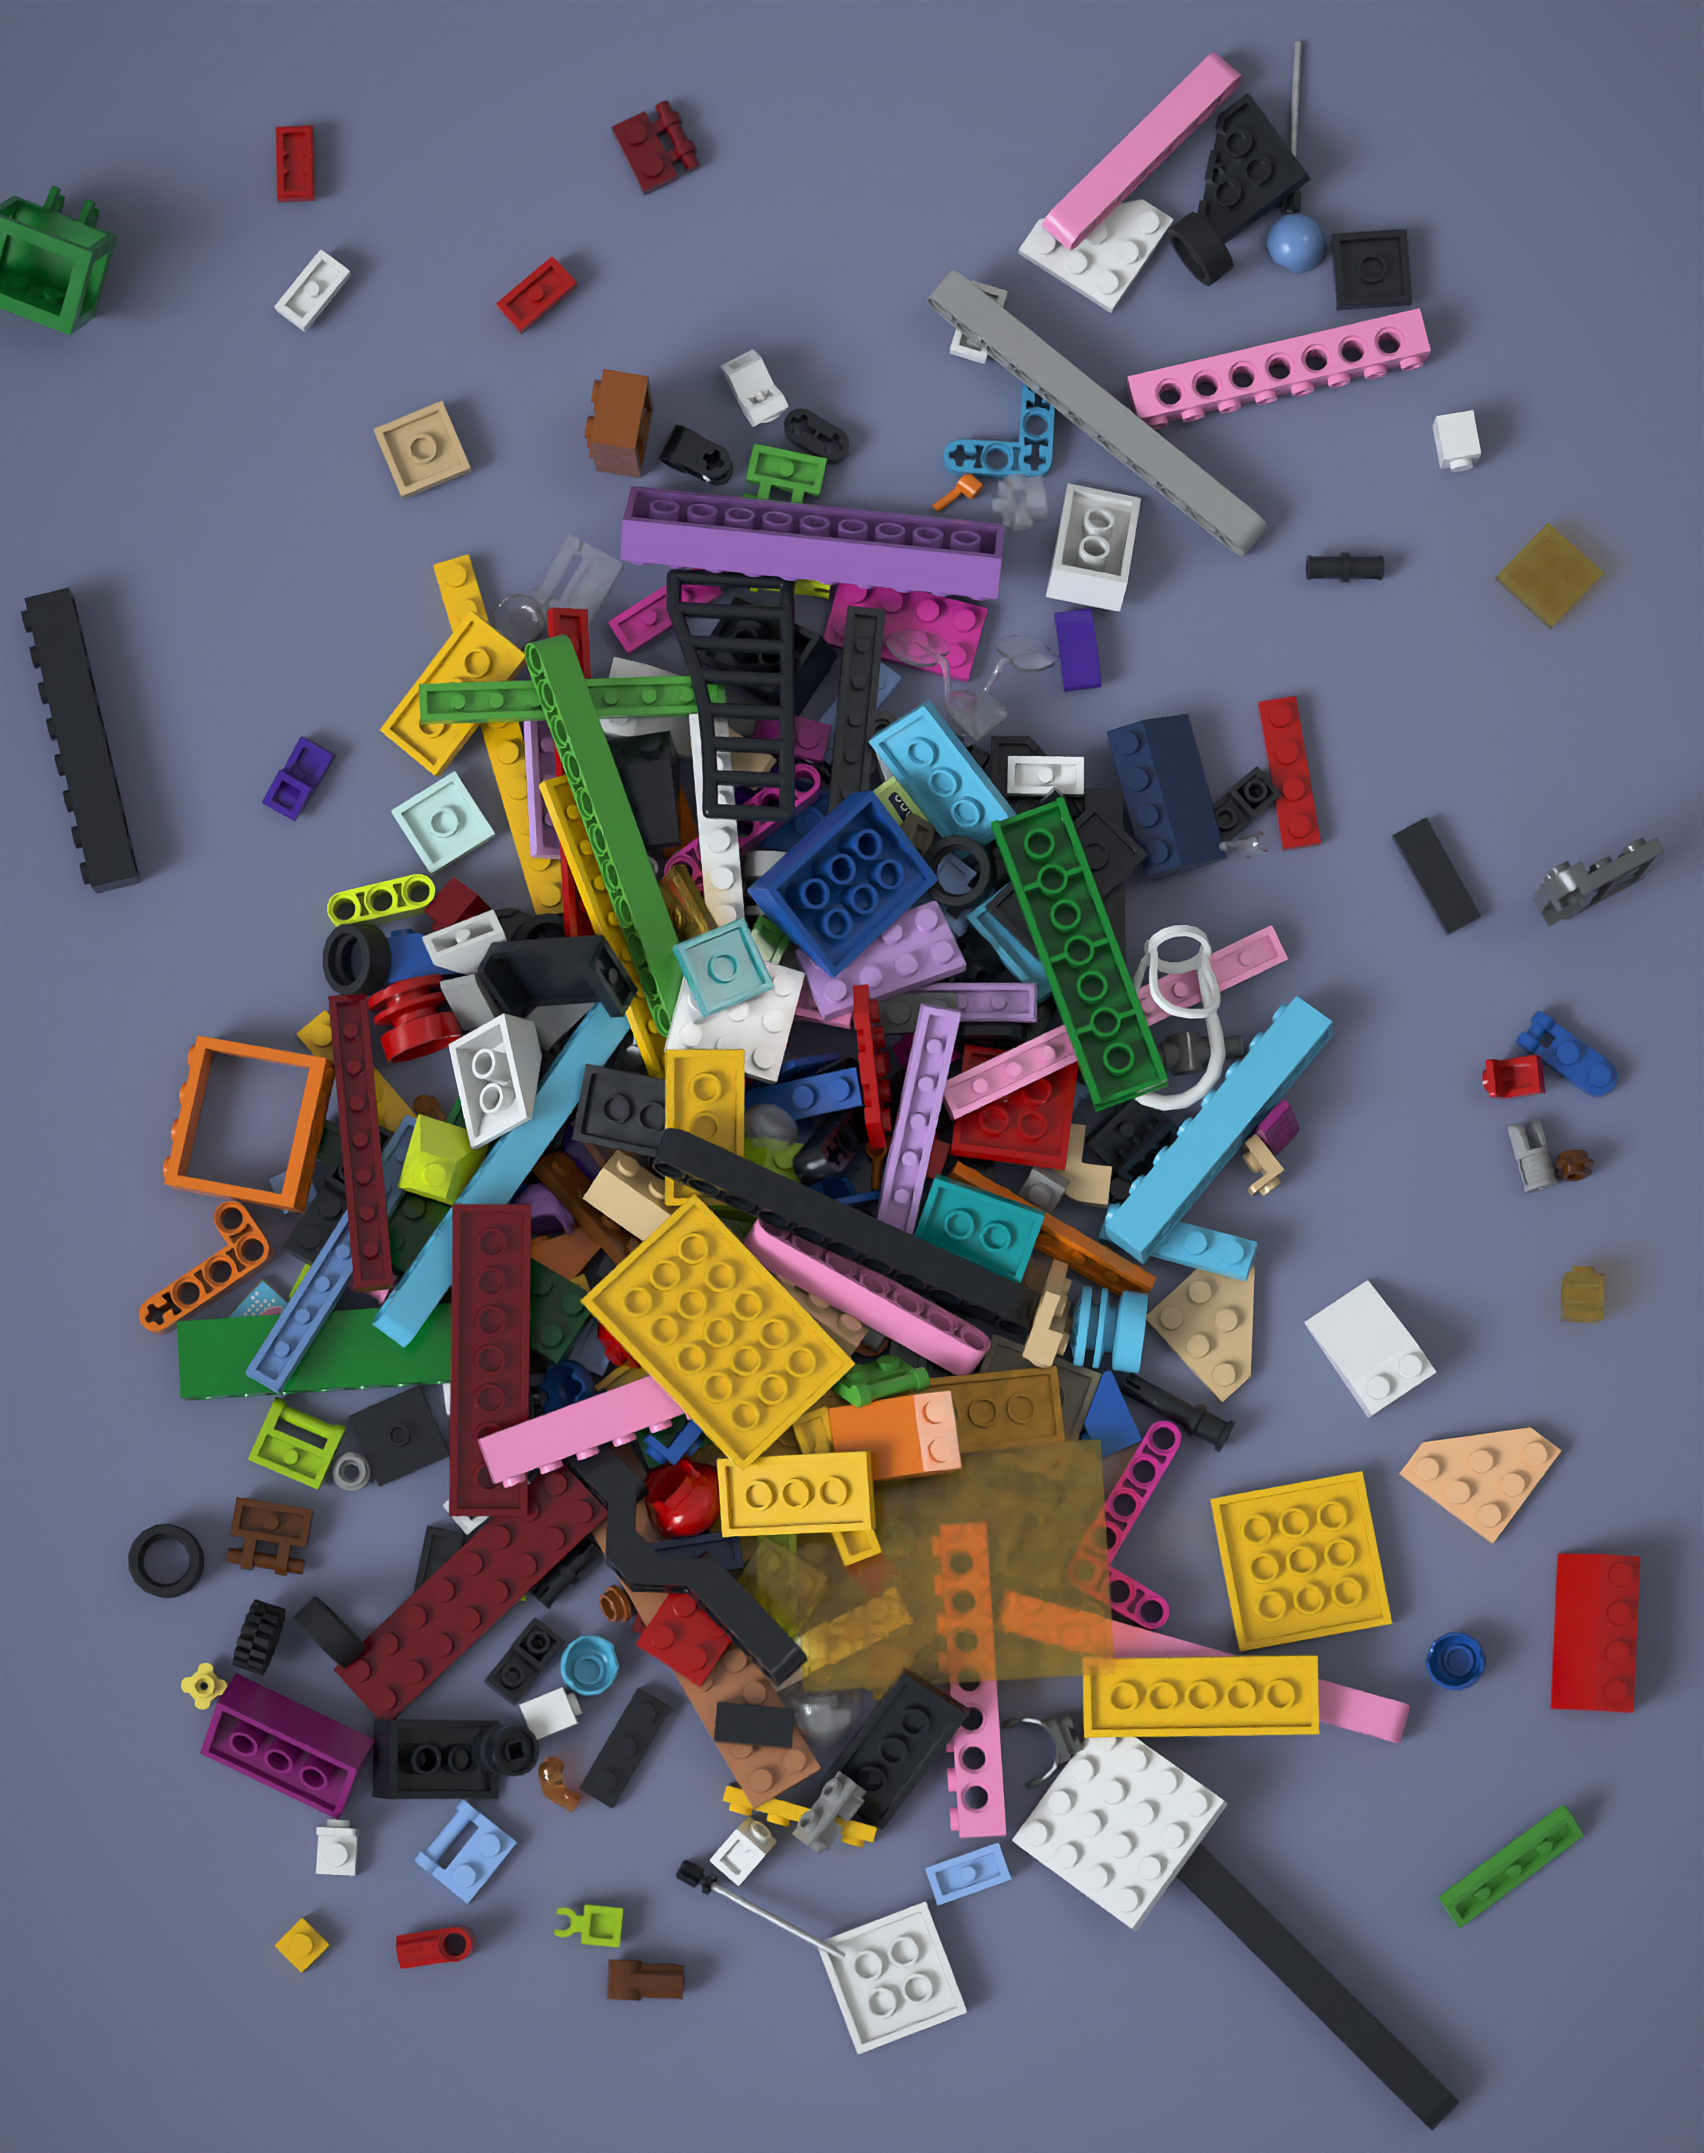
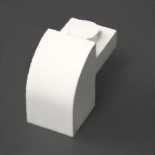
[720,349,789,427]

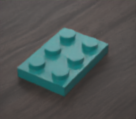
[914,1174,1046,1284]

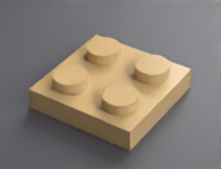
[373,401,472,500]

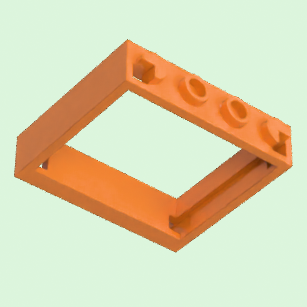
[163,1035,335,1214]

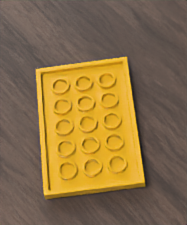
[580,1193,855,1472]

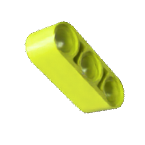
[327,874,438,927]

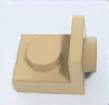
[1242,1133,1284,1197]

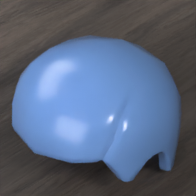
[1266,213,1326,274]

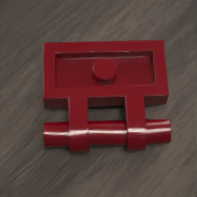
[611,100,701,196]

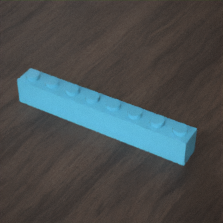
[1105,996,1334,1264]

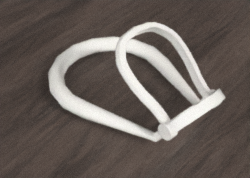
[1132,925,1226,1111]

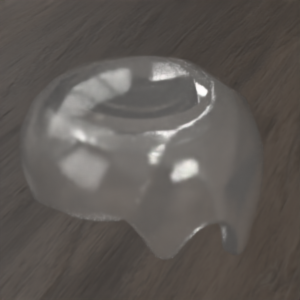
[491,593,547,651]
[744,1103,799,1151]

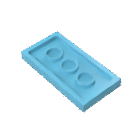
[868,700,1017,860]

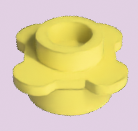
[181,1663,228,1710]

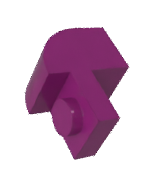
[752,716,832,764]

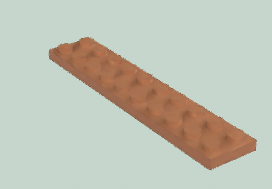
[591,1442,821,1810]

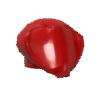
[644,1457,721,1538]

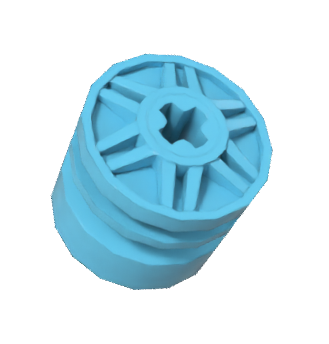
[1070,1285,1148,1373]

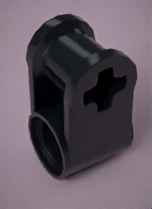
[659,425,734,486]

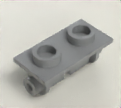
[792,1771,866,1855]

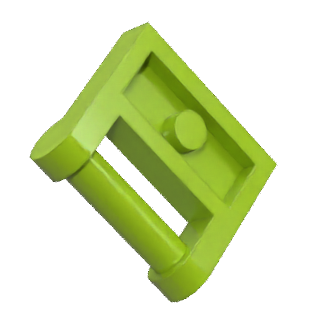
[248,1397,347,1491]

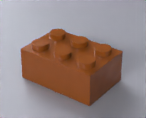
[585,369,654,478]

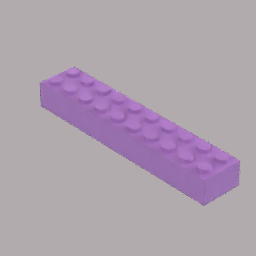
[620,486,1006,601]

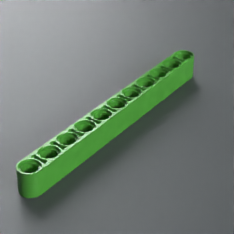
[525,634,684,1037]

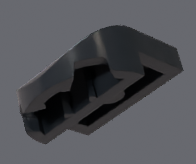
[1084,1099,1179,1182]

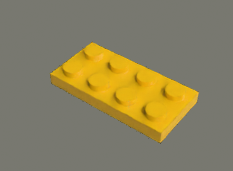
[380,610,526,777]
[665,1049,745,1206]
[717,1450,876,1537]

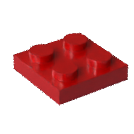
[636,1593,732,1689]

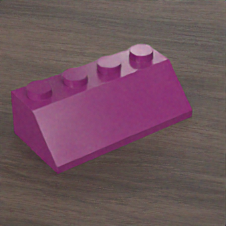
[200,1673,375,1820]

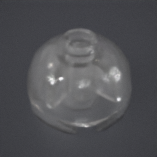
[783,1680,862,1748]

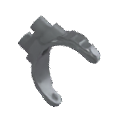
[1002,1715,1083,1789]

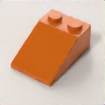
[828,1391,962,1482]

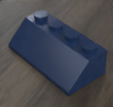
[1107,714,1228,881]

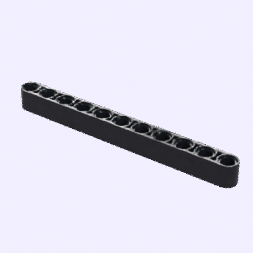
[652,1128,1040,1335]
[1176,1843,1460,2131]

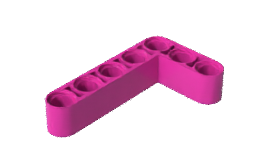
[664,764,821,933]
[1067,1421,1181,1630]

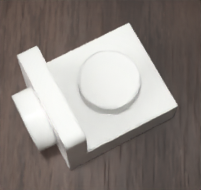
[709,1816,777,1886]
[316,1819,359,1876]

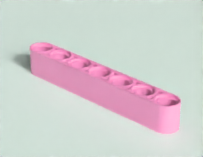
[1042,52,1243,251]
[741,1219,991,1375]

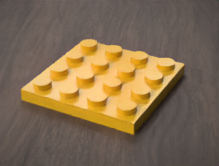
[1210,1471,1392,1652]

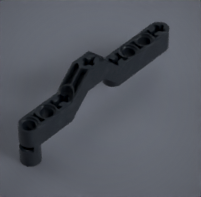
[561,1388,808,1687]

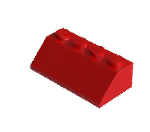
[1550,1554,1640,1714]

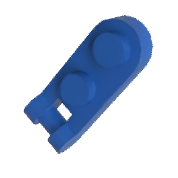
[1515,1011,1618,1097]

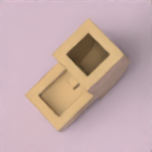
[1050,1123,1112,1209]

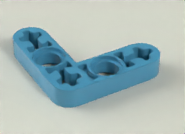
[943,383,1055,481]

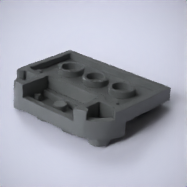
[1533,838,1664,927]

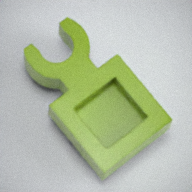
[554,1904,624,1948]

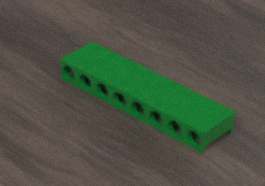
[991,796,1169,1112]
[177,1303,451,1401]

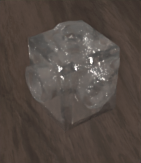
[991,474,1048,531]

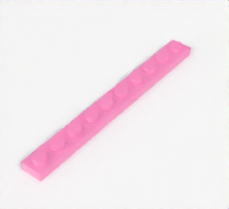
[942,925,1288,1120]

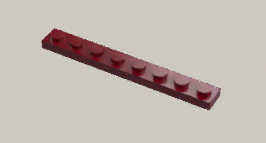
[328,994,394,1293]

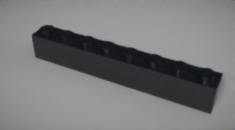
[21,587,141,894]

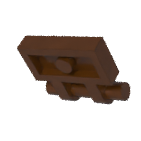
[226,1497,314,1576]

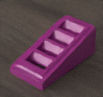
[1254,1100,1299,1155]

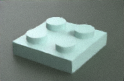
[391,771,496,876]

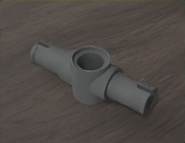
[1156,1032,1244,1076]

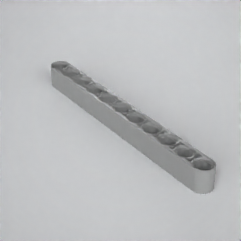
[926,270,1268,557]

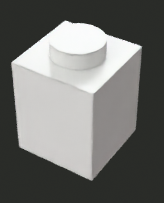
[1433,410,1481,472]
[520,1687,583,1741]

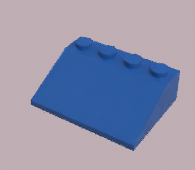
[747,790,939,978]

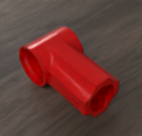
[396,1925,477,1969]

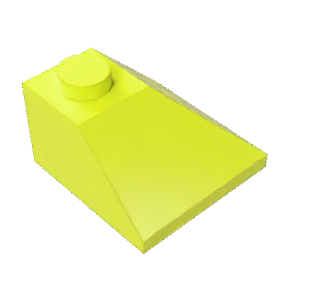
[397,1114,489,1205]

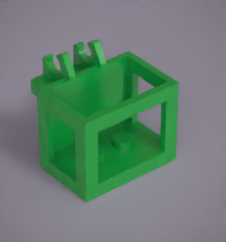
[0,186,117,335]

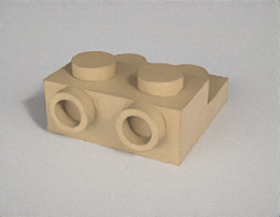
[1022,1259,1073,1368]

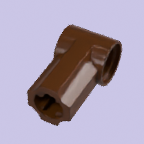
[607,1959,685,2001]

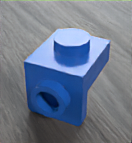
[643,1419,704,1466]

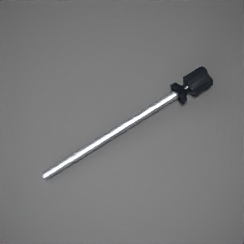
[1279,41,1302,214]
[676,1860,845,1960]

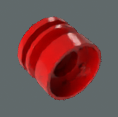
[367,974,464,1064]

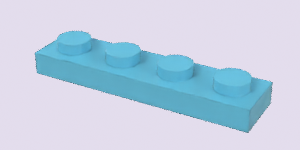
[1099,1203,1258,1282]

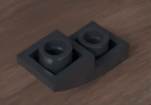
[1213,766,1282,846]
[484,1617,565,1706]

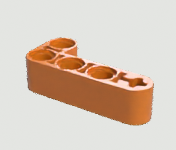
[139,1201,273,1335]

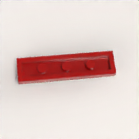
[1258,696,1321,851]

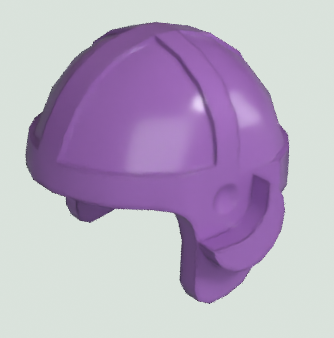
[513,1182,578,1236]

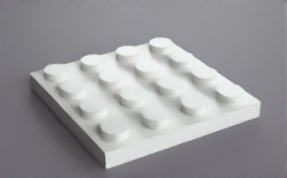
[1012,1737,1227,1932]

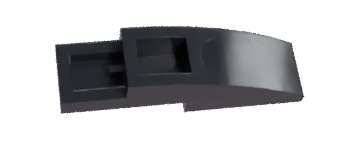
[283,1126,394,1266]

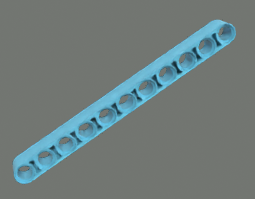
[372,1002,631,1347]

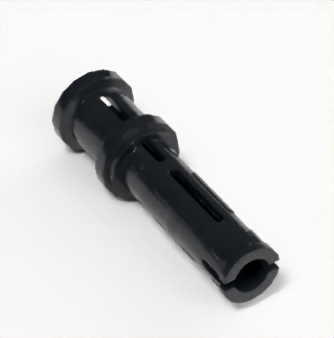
[1120,1373,1236,1453]

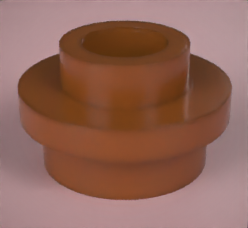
[599,1585,633,1623]

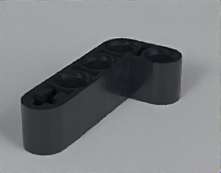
[793,1058,869,1186]

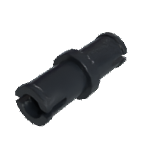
[1306,552,1384,583]
[531,1538,602,1609]

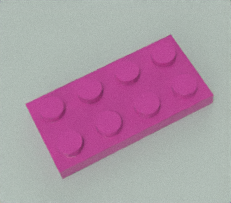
[824,583,988,683]

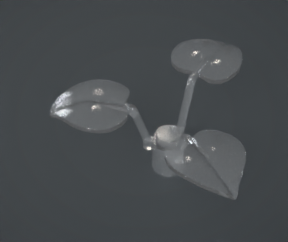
[882,629,1060,741]

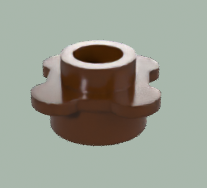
[1555,1150,1594,1182]

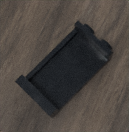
[478,935,638,1018]

